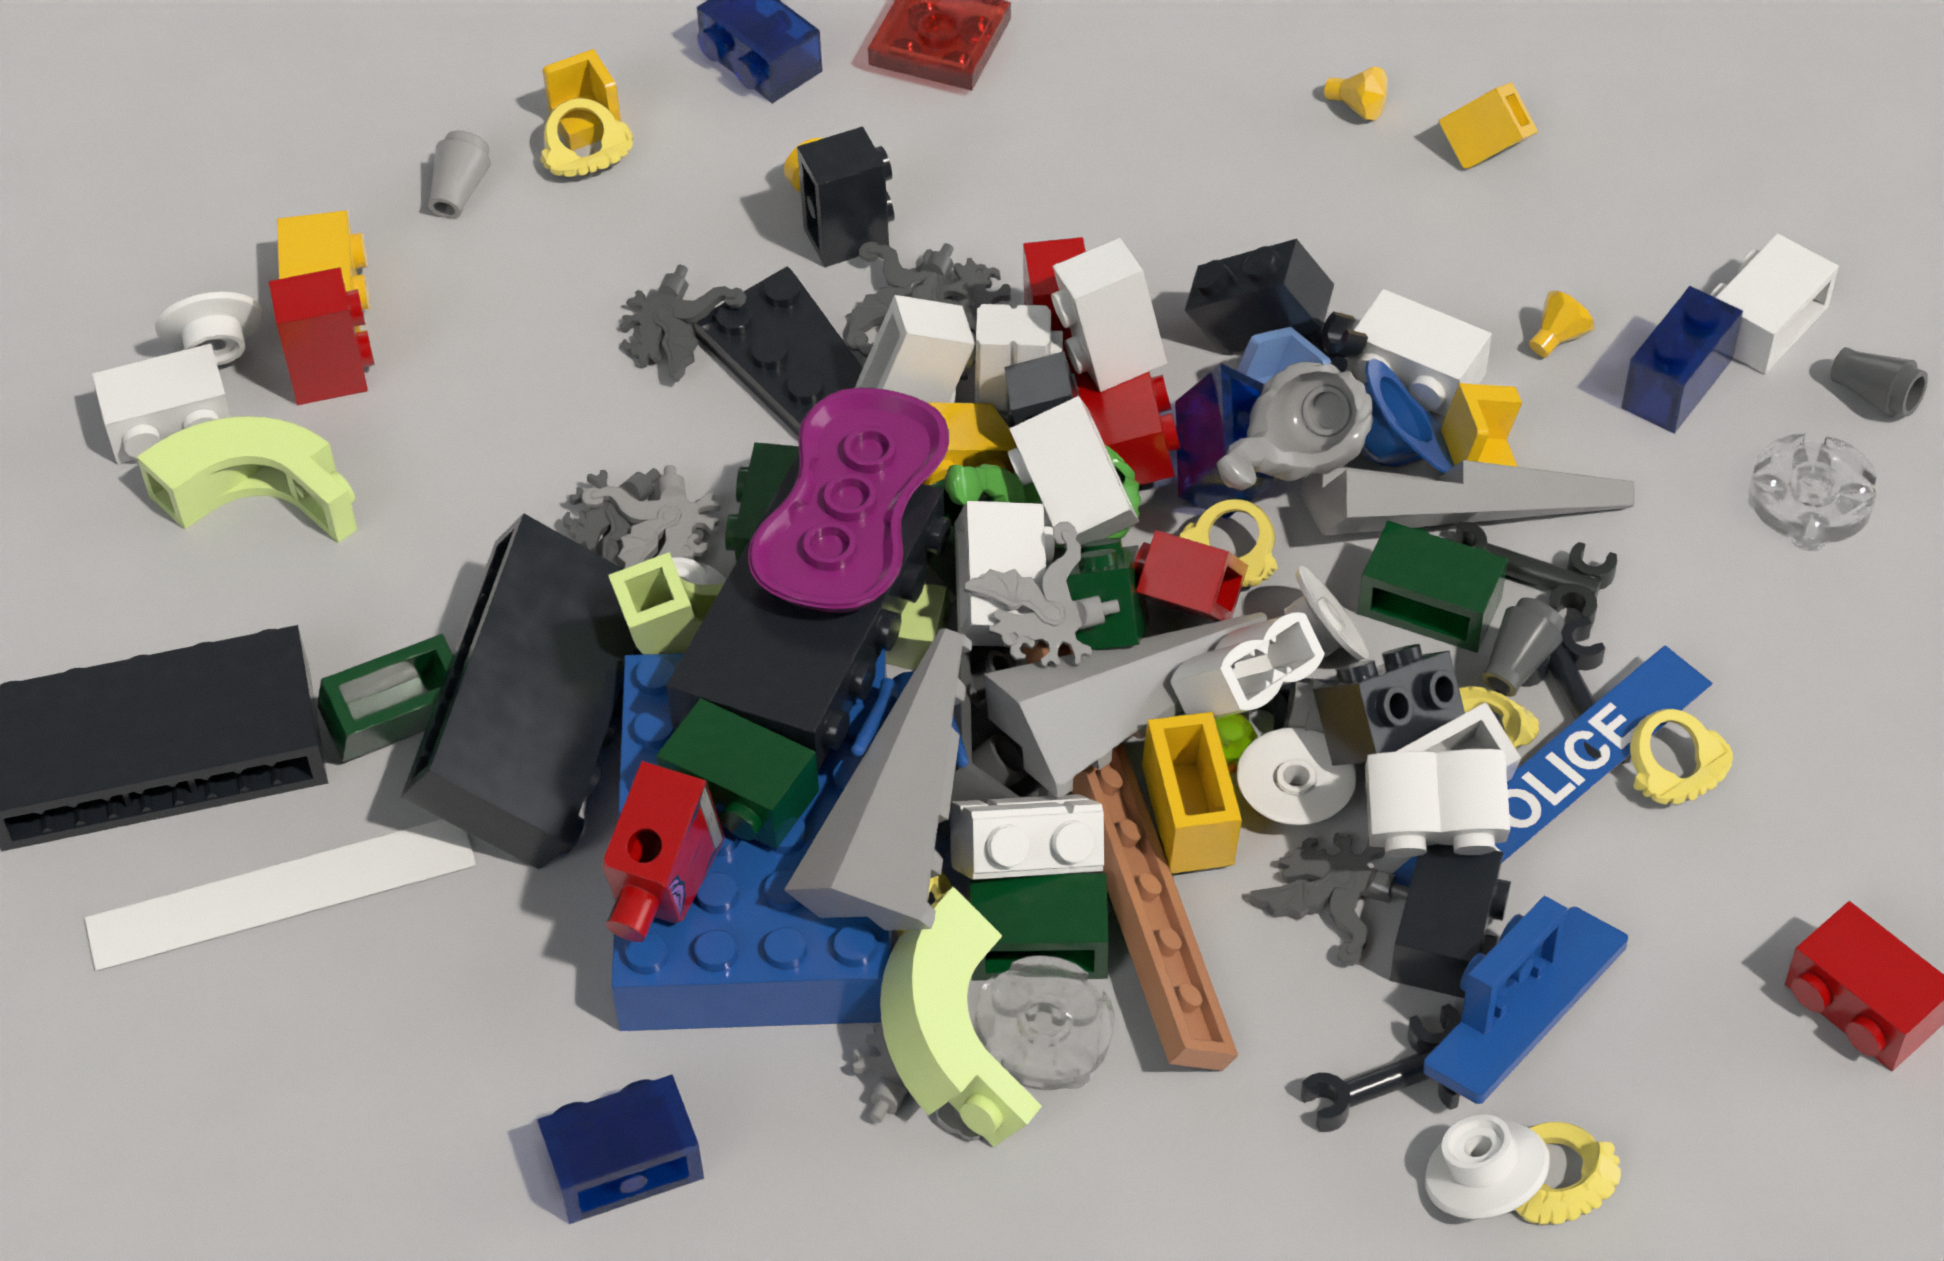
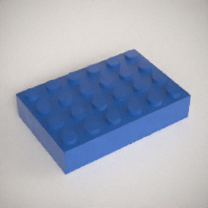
[611,650,892,1031]

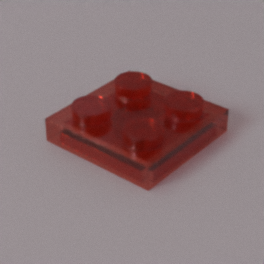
[867,0,1011,91]

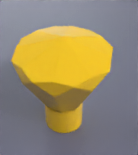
[1324,66,1388,121]
[1529,290,1595,358]

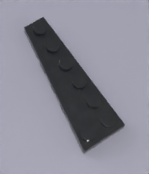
[694,266,863,437]

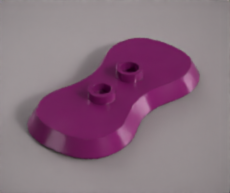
[748,388,949,613]

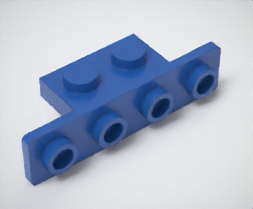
[1423,895,1628,1104]

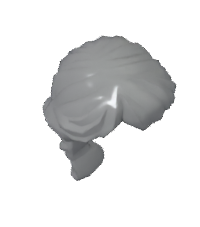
[1216,362,1373,491]

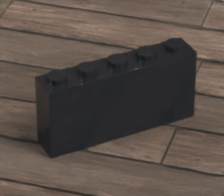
[666,453,951,772]
[401,513,636,869]
[0,625,329,851]

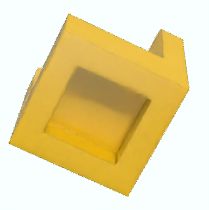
[542,49,621,151]
[1438,82,1538,169]
[1440,383,1522,467]

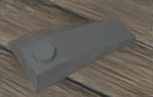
[937,599,1054,839]

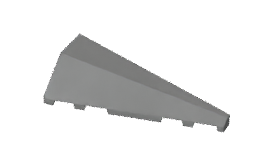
[1300,460,1634,536]
[984,612,1268,798]
[784,628,972,930]

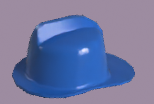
[1361,358,1454,473]

